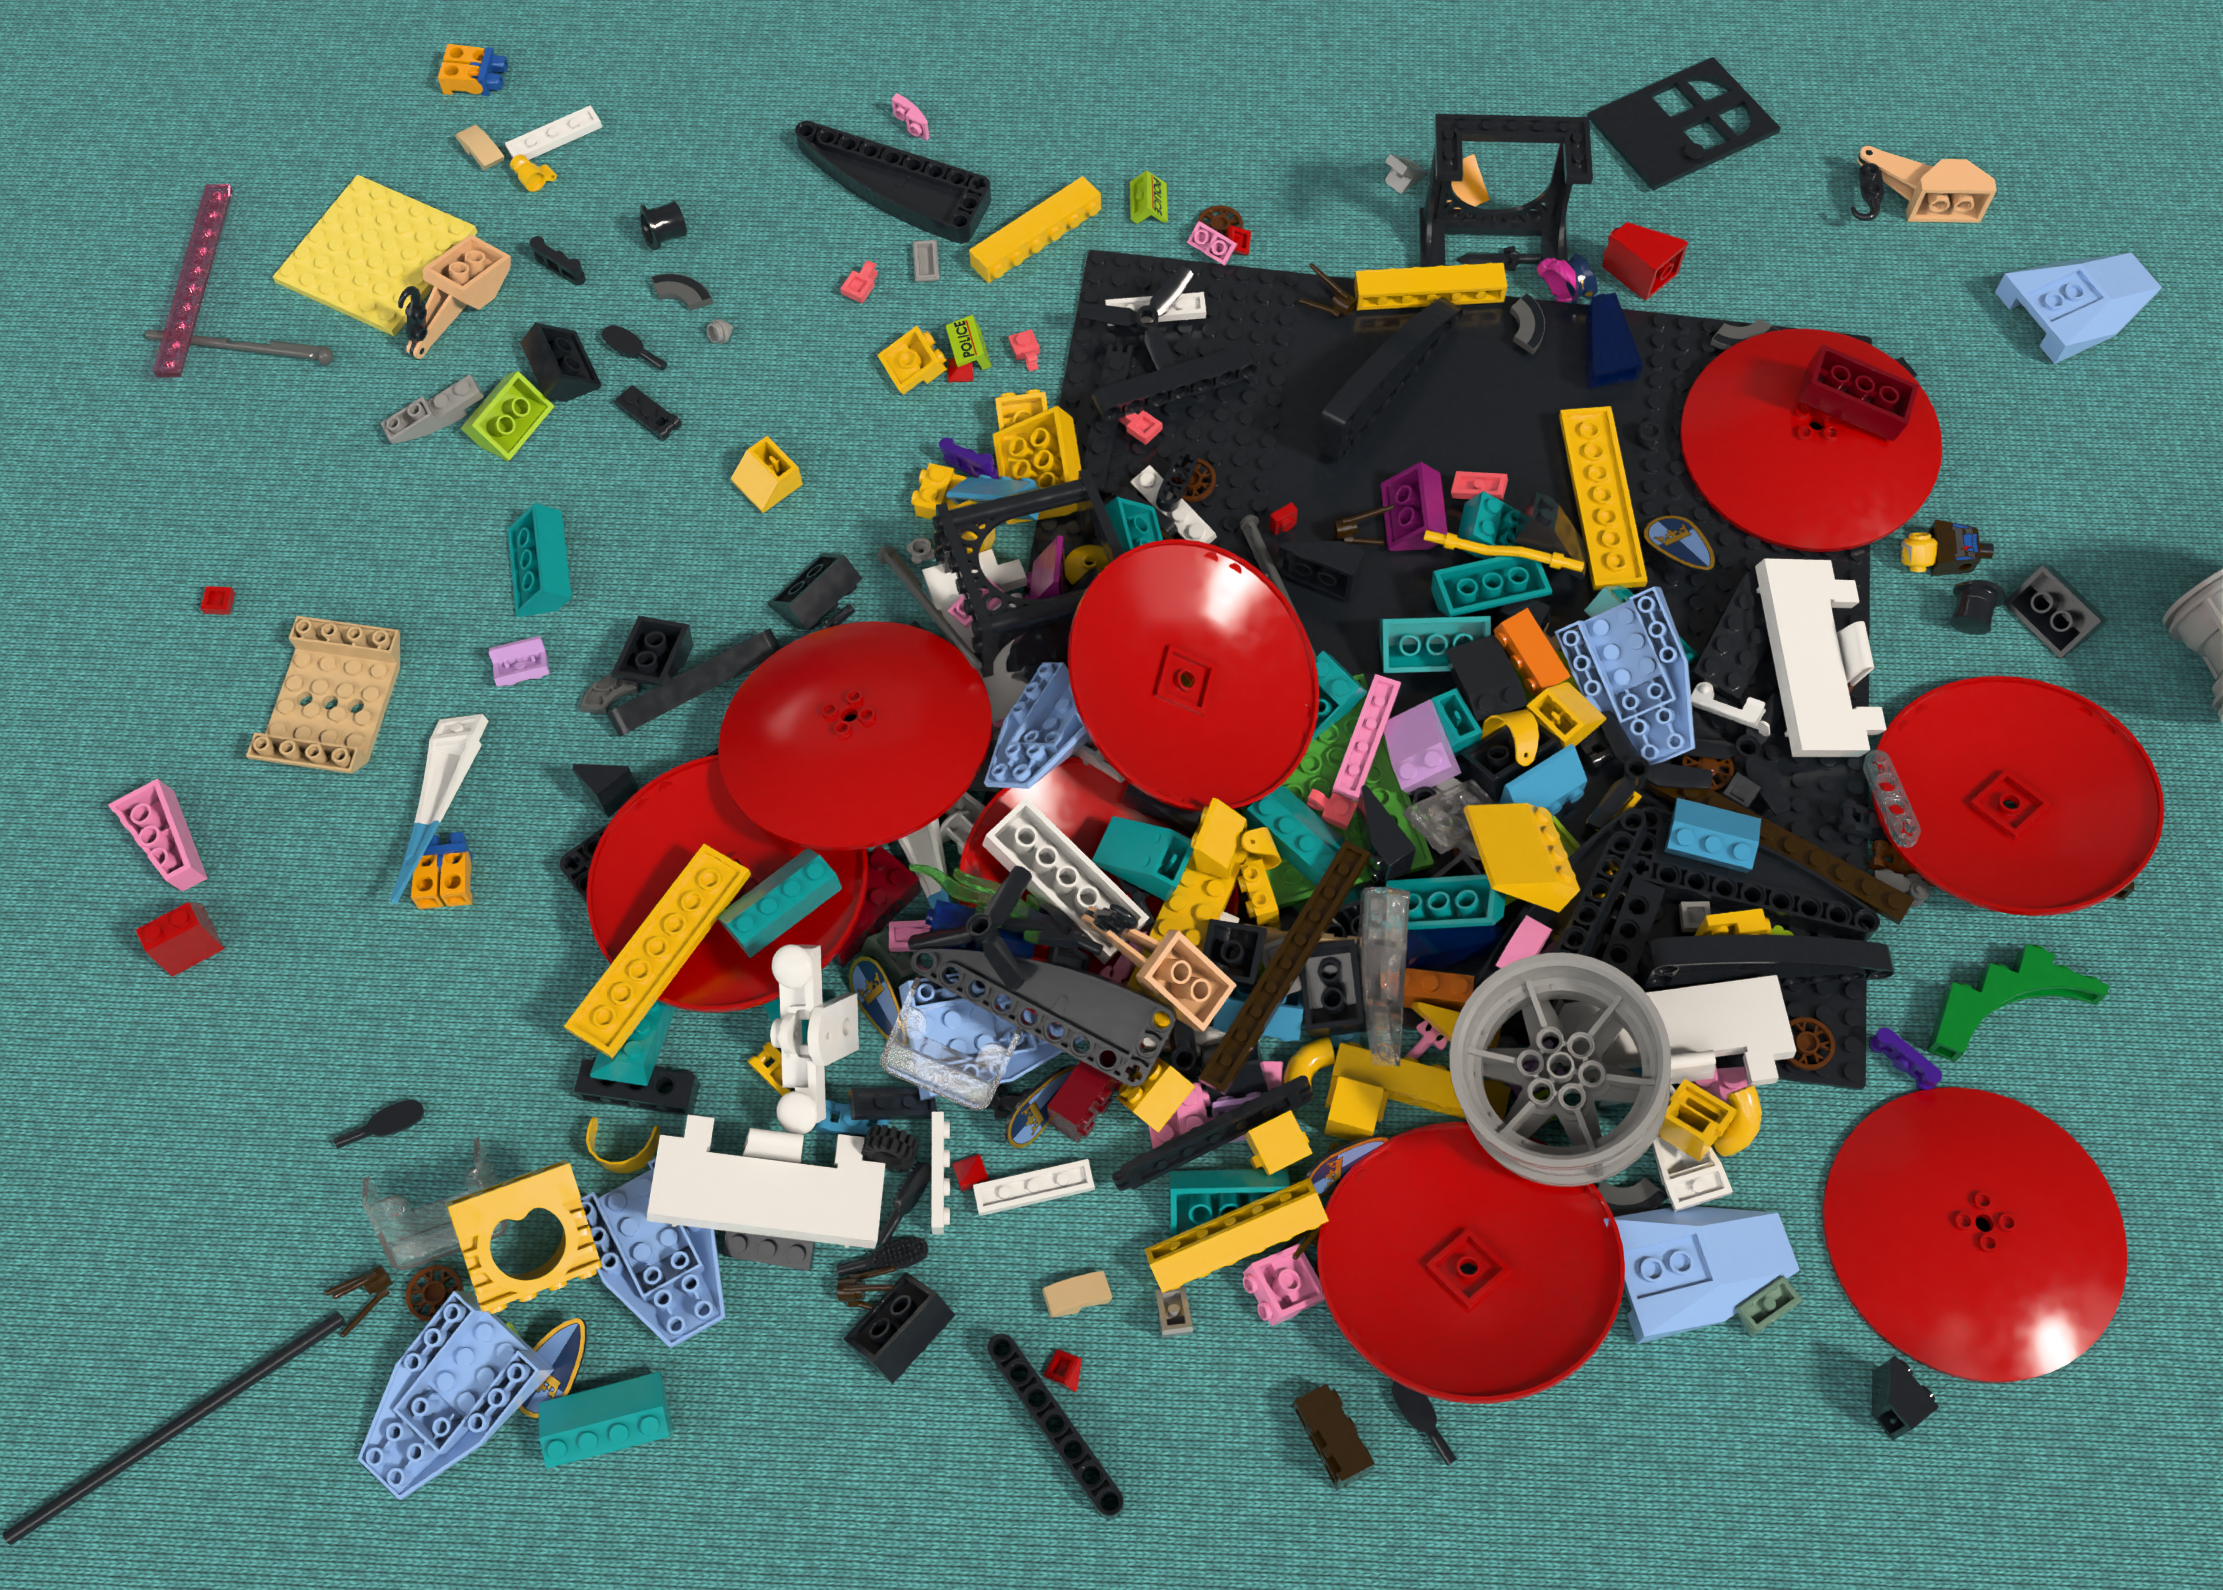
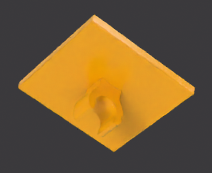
[1447,154,1490,209]

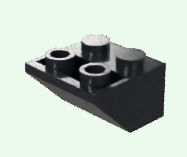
[1871,1356,1939,1440]

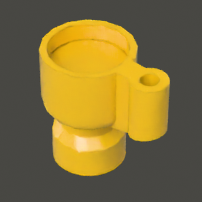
[510,154,557,192]

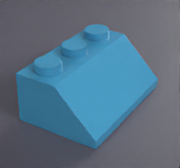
[946,475,1040,520]
[1499,744,1588,816]
[1663,798,1761,873]
[1213,982,1304,1041]

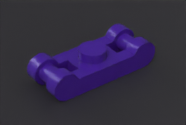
[939,437,999,479]
[1869,1028,1942,1091]

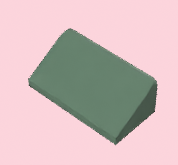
[861,929,917,988]
[1735,1275,1803,1338]

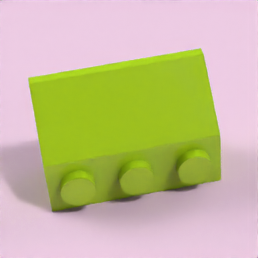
[460,371,555,461]

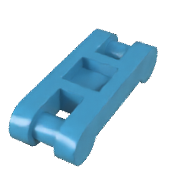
[814,1100,890,1138]

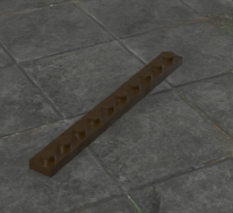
[1646,782,1914,925]
[1199,840,1371,1095]

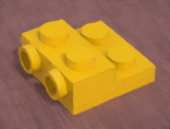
[877,326,947,395]
[995,389,1048,431]
[911,463,967,519]
[1237,859,1280,929]
[1694,908,1771,936]

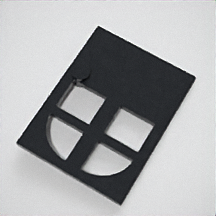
[1587,57,1781,191]

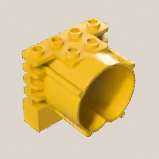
[446,1159,602,1314]

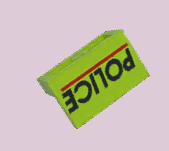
[1130,170,1168,224]
[945,314,992,370]

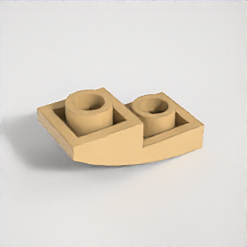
[455,125,504,171]
[1042,1271,1113,1318]

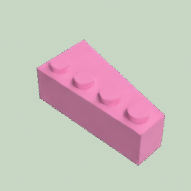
[108,779,208,892]

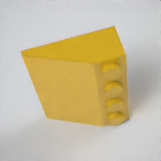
[993,406,1081,524]
[1463,803,1580,913]

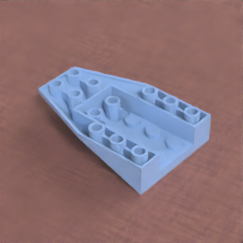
[1995,252,2162,364]
[1555,586,1695,765]
[984,662,1090,789]
[899,973,1083,1100]
[580,1158,726,1348]
[1604,1206,1800,1344]
[358,1291,555,1500]

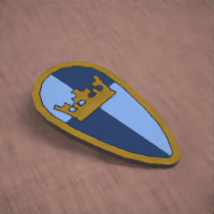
[1644,516,1715,573]
[849,955,909,1048]
[1005,1064,1076,1148]
[1304,1135,1388,1197]
[519,1318,587,1418]

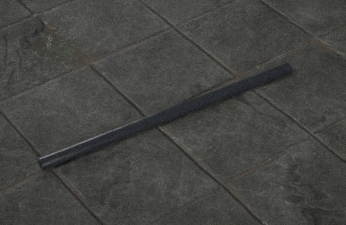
[3,1311,346,1545]

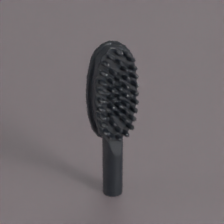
[602,325,667,371]
[334,1100,424,1149]
[877,1162,932,1246]
[836,1237,928,1277]
[1392,1381,1458,1466]

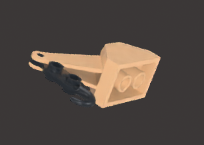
[1851,146,1997,223]
[398,234,511,359]
[1081,904,1236,1032]

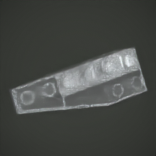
[1357,887,1410,1066]

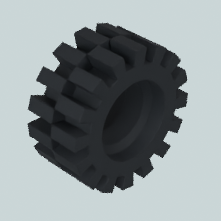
[861,1125,919,1172]

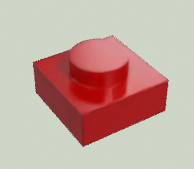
[1269,502,1298,535]
[200,586,235,615]

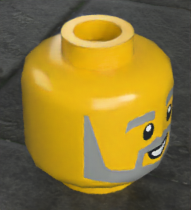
[1901,532,1938,572]

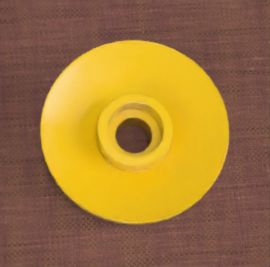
[1065,545,1109,585]

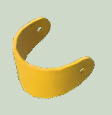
[1481,710,1539,766]
[1240,827,1282,875]
[586,1117,660,1174]

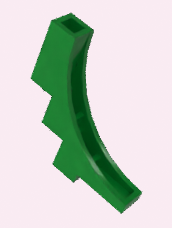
[1927,944,2109,1062]

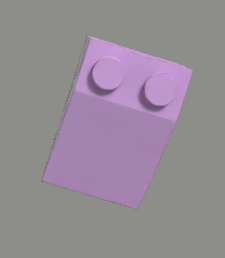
[1384,700,1461,796]

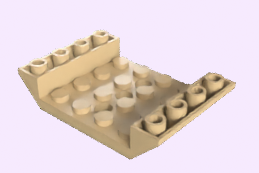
[246,616,400,774]

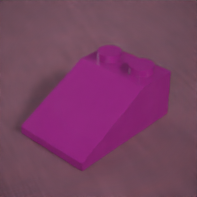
[1025,536,1066,599]

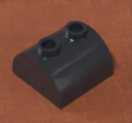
[1203,919,1267,988]

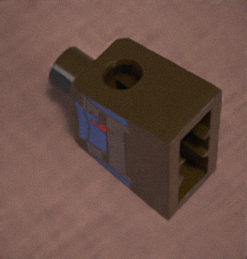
[1928,520,1994,576]

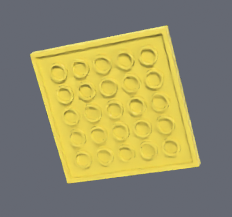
[273,175,478,337]

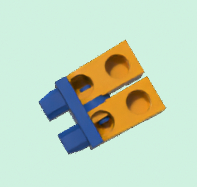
[438,44,508,96]
[411,832,472,909]

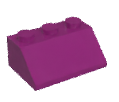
[1381,462,1448,551]

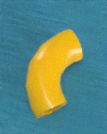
[1283,1037,1335,1092]
[1713,1084,1762,1157]

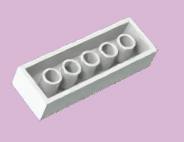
[982,798,1149,965]

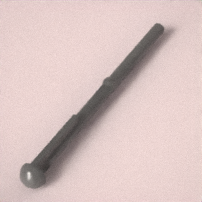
[146,329,333,366]
[1240,514,1317,658]
[877,546,982,671]

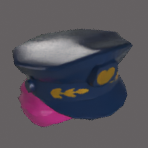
[1537,253,1598,304]

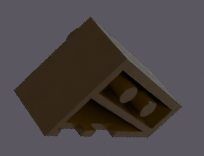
[1292,1384,1375,1491]

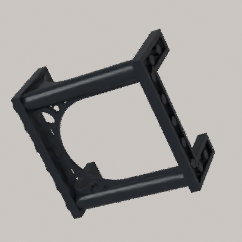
[1419,114,1593,267]
[932,468,1124,678]

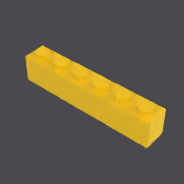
[969,176,1101,283]
[1354,263,1507,310]
[1330,1042,1511,1121]
[1144,1178,1329,1293]

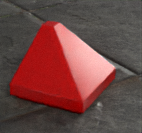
[1225,225,1251,255]
[948,357,973,383]
[952,1154,989,1192]
[1043,1349,1082,1393]

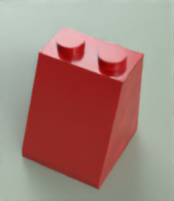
[1602,222,1688,301]
[135,902,224,977]

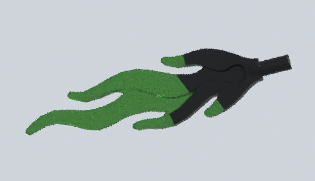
[909,864,1104,956]

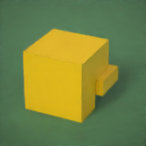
[1324,1076,1389,1142]
[1659,1079,1737,1162]
[1244,1110,1312,1176]

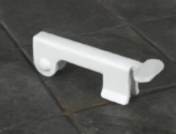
[1691,682,1770,736]

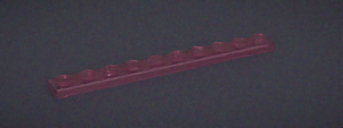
[153,184,233,378]

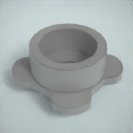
[907,538,935,565]

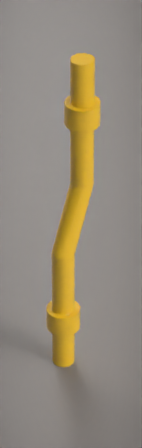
[1424,530,1584,572]

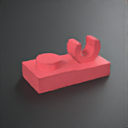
[1451,471,1508,501]

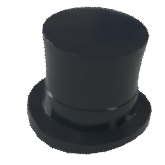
[640,201,687,250]
[1950,580,2005,635]

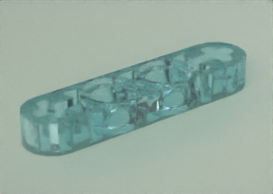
[1863,750,1921,847]

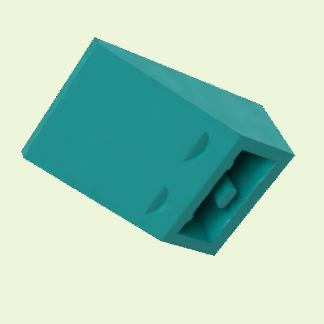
[1457,491,1523,559]
[1311,651,1368,742]
[1430,688,1483,757]
[1091,816,1194,901]

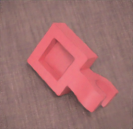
[840,260,878,304]
[1008,329,1040,372]
[1119,410,1162,445]
[1306,789,1358,830]

